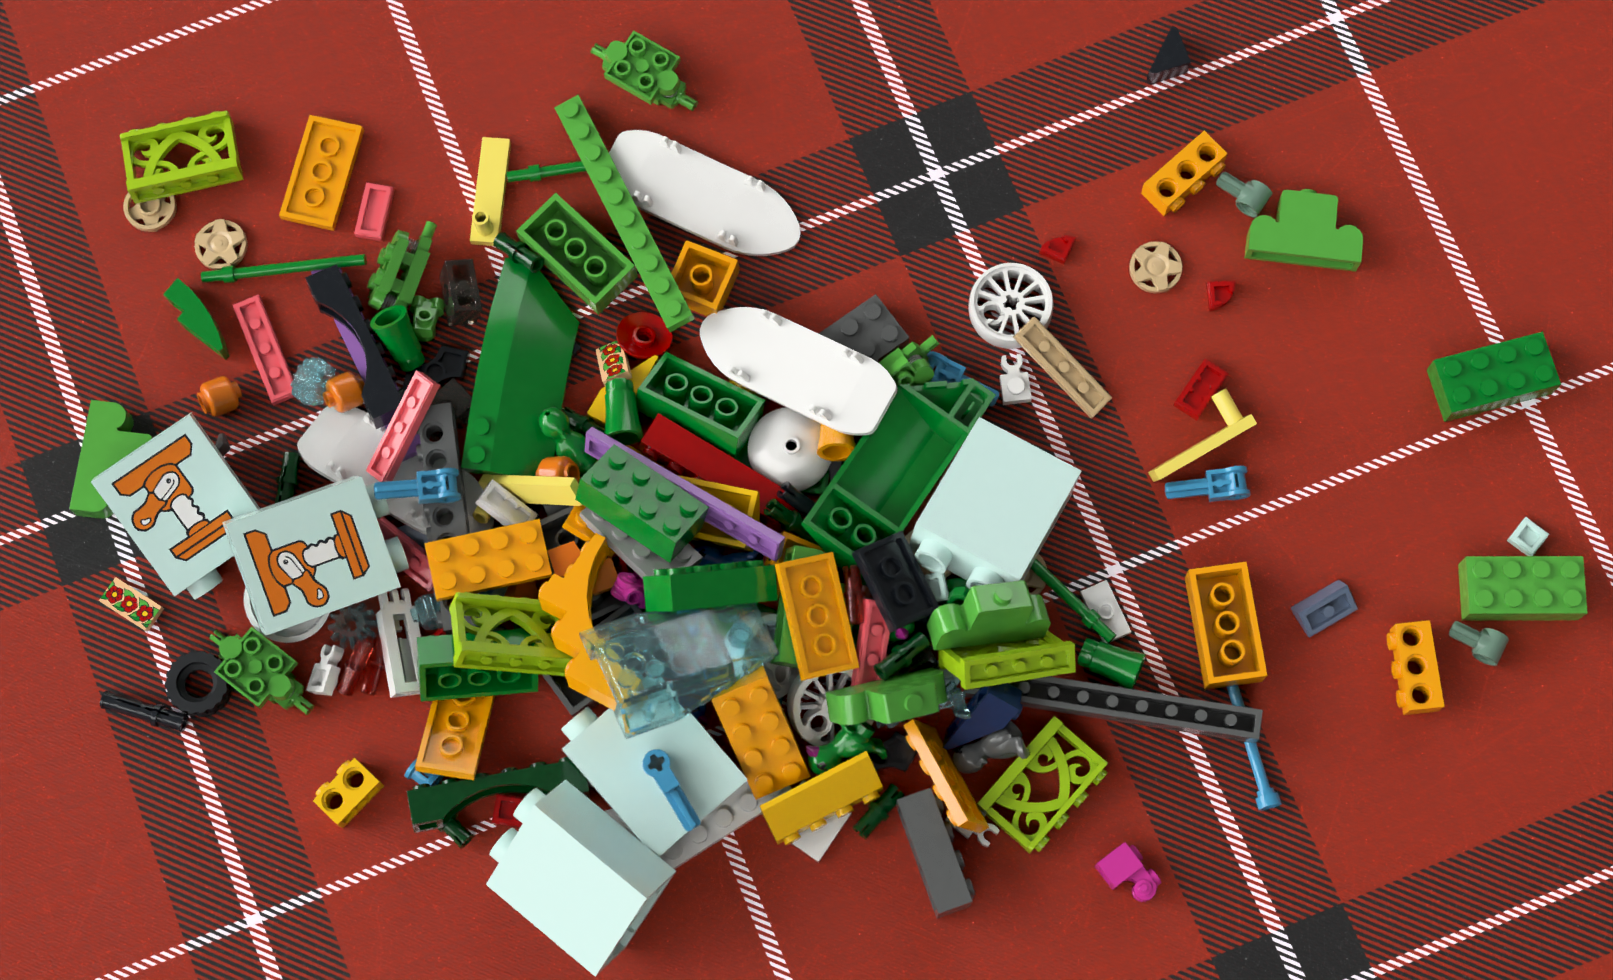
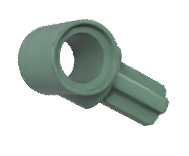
[1216,172,1272,218]
[1449,621,1509,666]

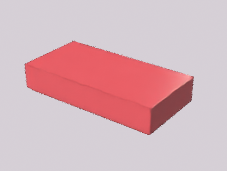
[354,183,395,242]

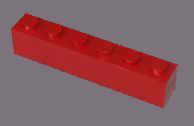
[638,413,800,533]

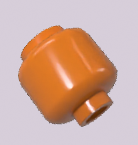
[323,371,365,413]
[197,376,242,417]
[535,456,580,482]

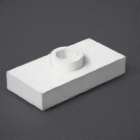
[475,479,538,526]
[1080,580,1131,643]

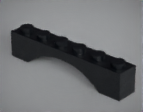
[305,264,405,429]

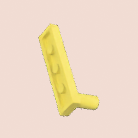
[470,137,511,246]
[1148,388,1257,482]
[472,474,583,524]

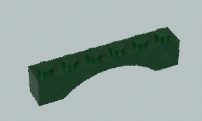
[407,757,589,833]

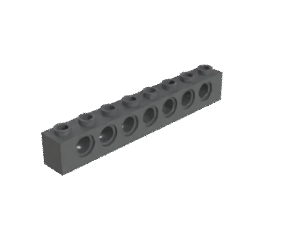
[416,402,480,635]

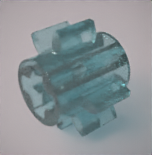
[410,594,441,630]

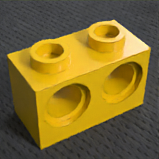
[313,758,384,828]

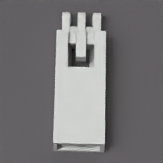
[376,588,421,698]

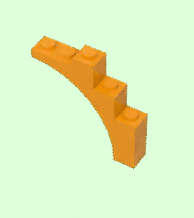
[538,533,645,718]

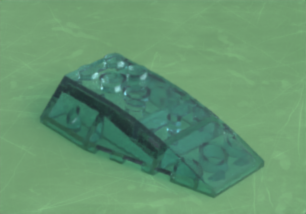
[579,603,779,739]

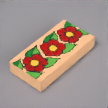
[596,340,632,386]
[99,577,164,633]

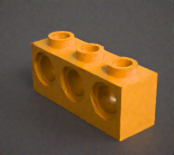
[1141,131,1228,216]
[1387,620,1445,715]

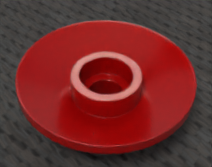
[616,312,672,359]

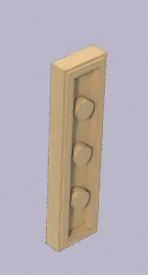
[1013,316,1112,418]

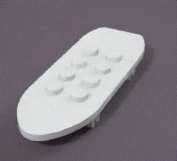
[609,130,801,256]
[700,307,898,436]
[297,406,494,535]

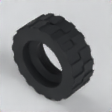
[165,651,233,717]

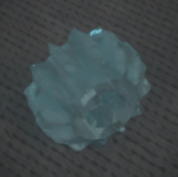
[290,357,336,407]
[328,602,378,651]

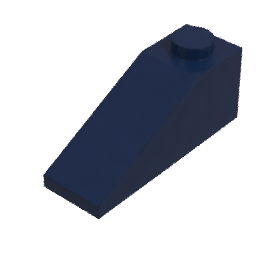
[943,683,1023,750]

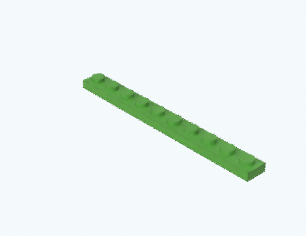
[554,95,695,332]

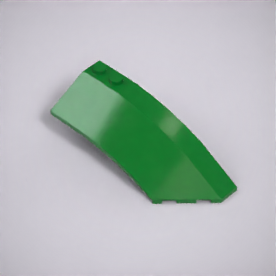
[461,258,580,476]
[801,378,996,586]

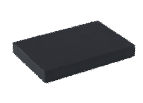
[851,531,940,633]

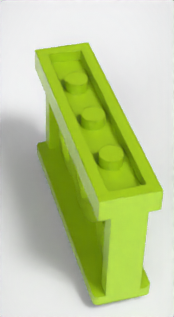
[120,111,244,204]
[449,592,573,676]
[938,631,1075,690]
[977,716,1108,854]

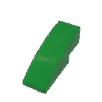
[163,278,229,360]

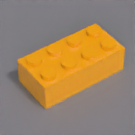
[1185,562,1267,690]
[708,663,810,800]

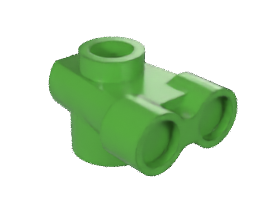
[410,295,445,342]

